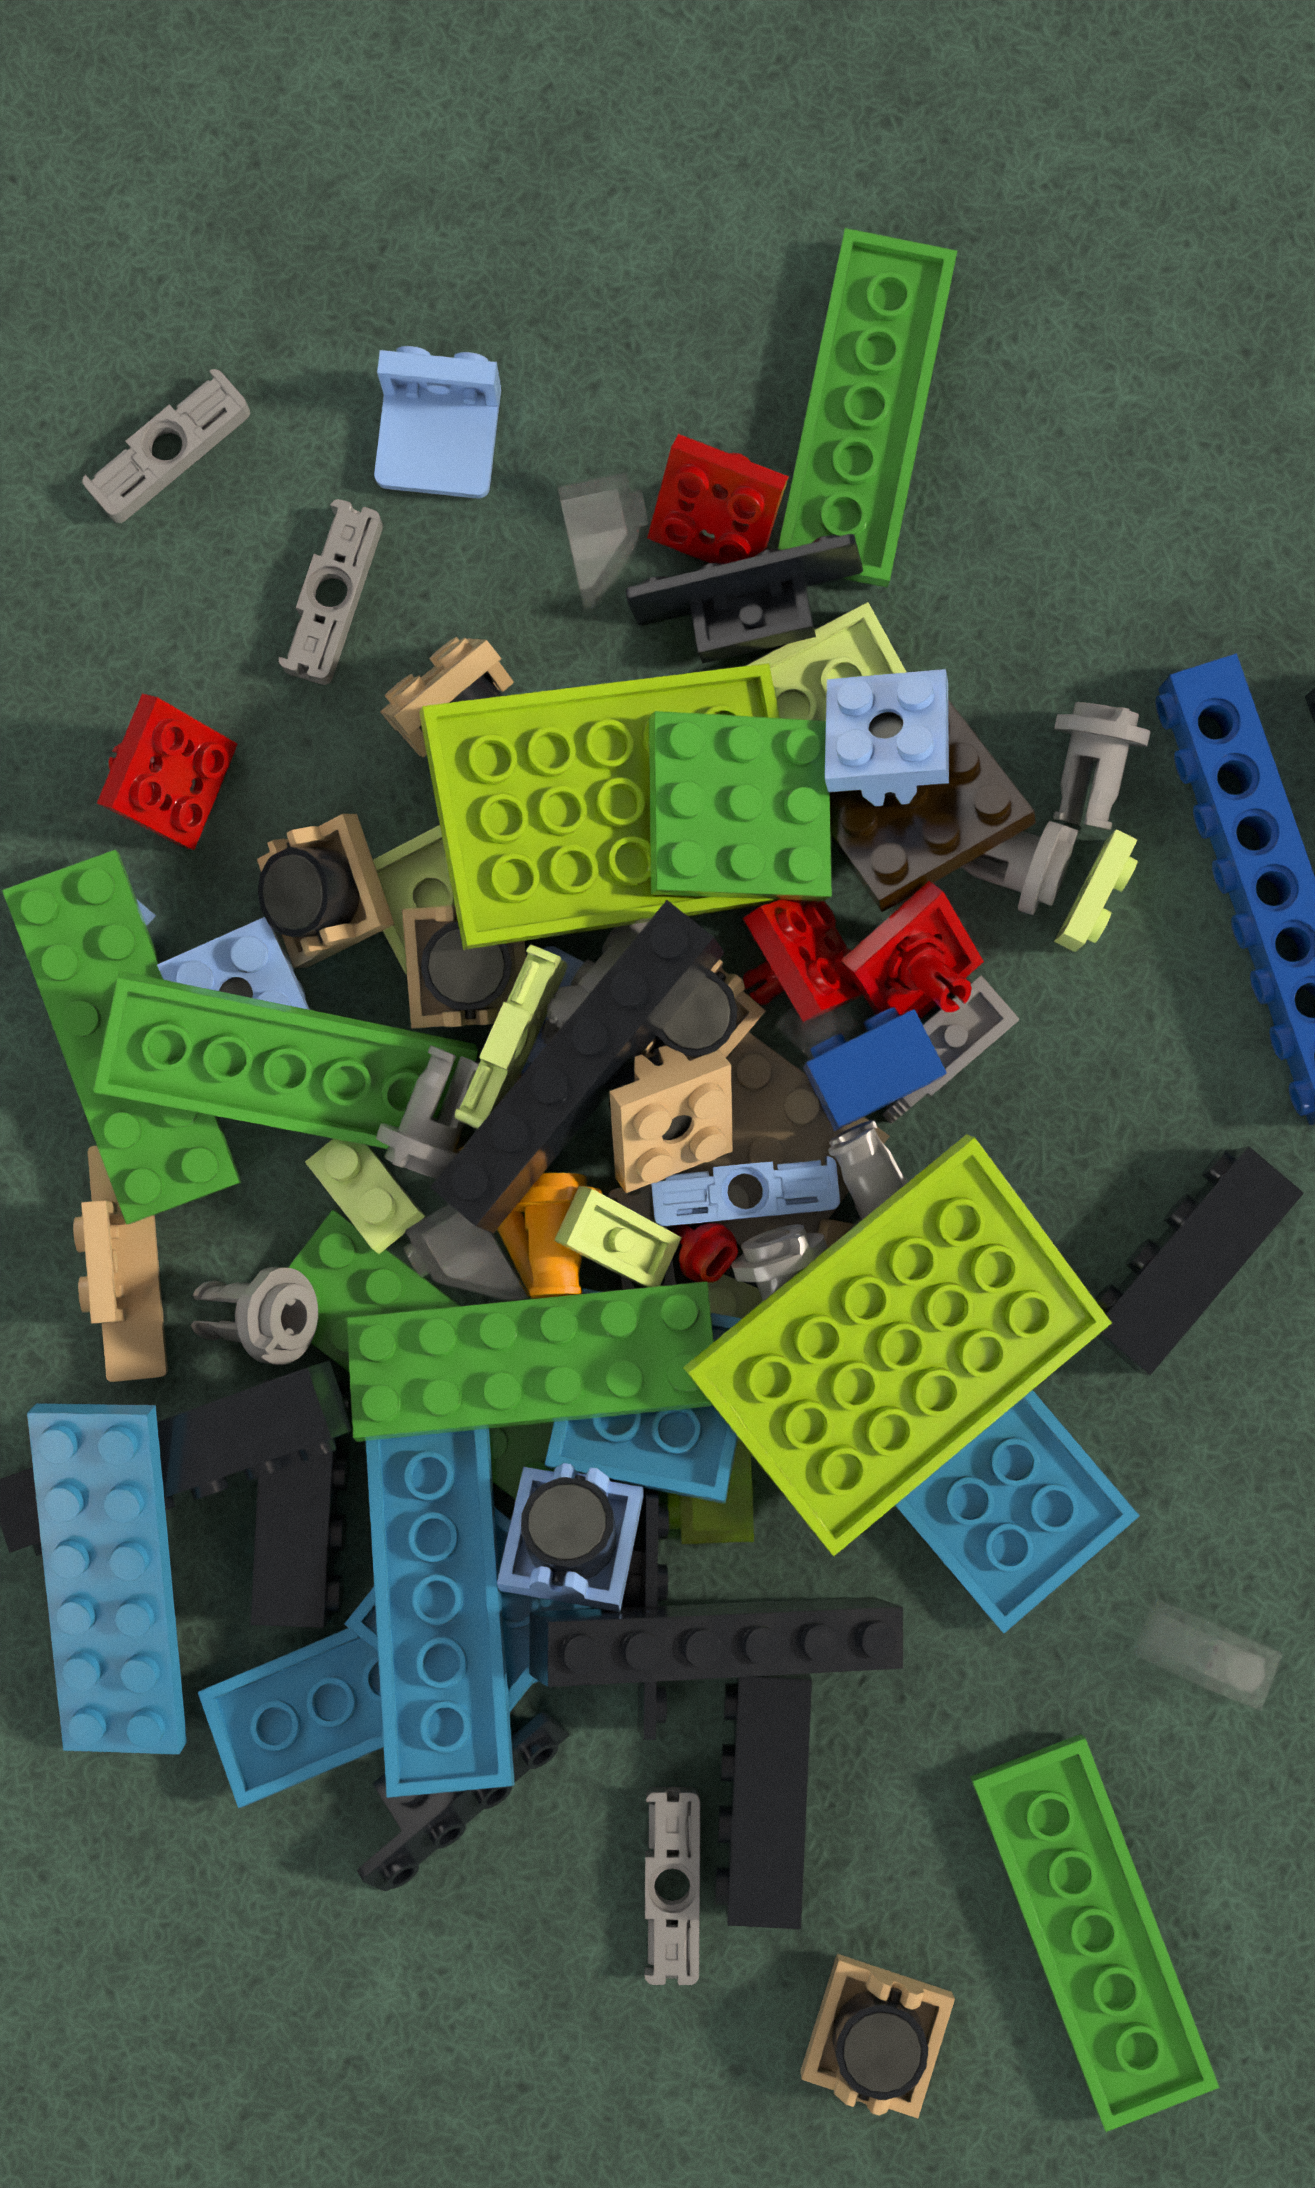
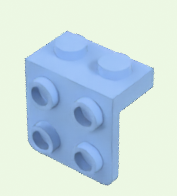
[374,346,501,499]

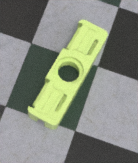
[455,945,567,1129]

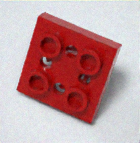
[647,434,789,564]
[96,693,238,850]
[841,881,984,1019]
[743,900,863,1022]

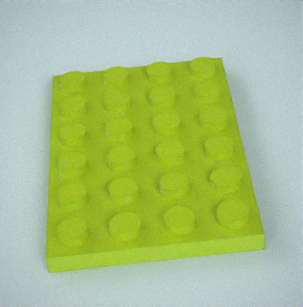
[419,663,780,950]
[683,1134,1112,1556]

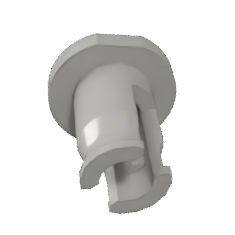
[1053,702,1150,830]
[960,821,1079,915]
[376,1045,479,1179]
[828,1120,908,1230]
[731,1224,828,1301]
[191,1267,318,1365]

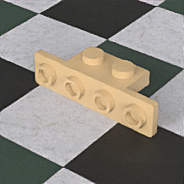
[73,1146,168,1382]

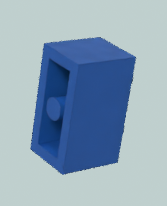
[803,1007,947,1131]

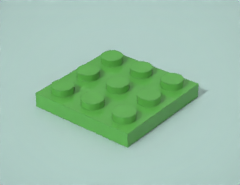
[649,711,832,901]

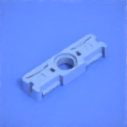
[651,1156,840,1227]

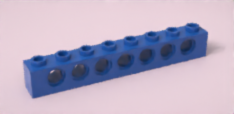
[1155,653,1315,1126]

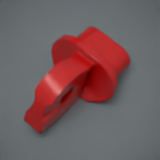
[669,1223,738,1283]

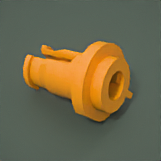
[512,1173,602,1299]

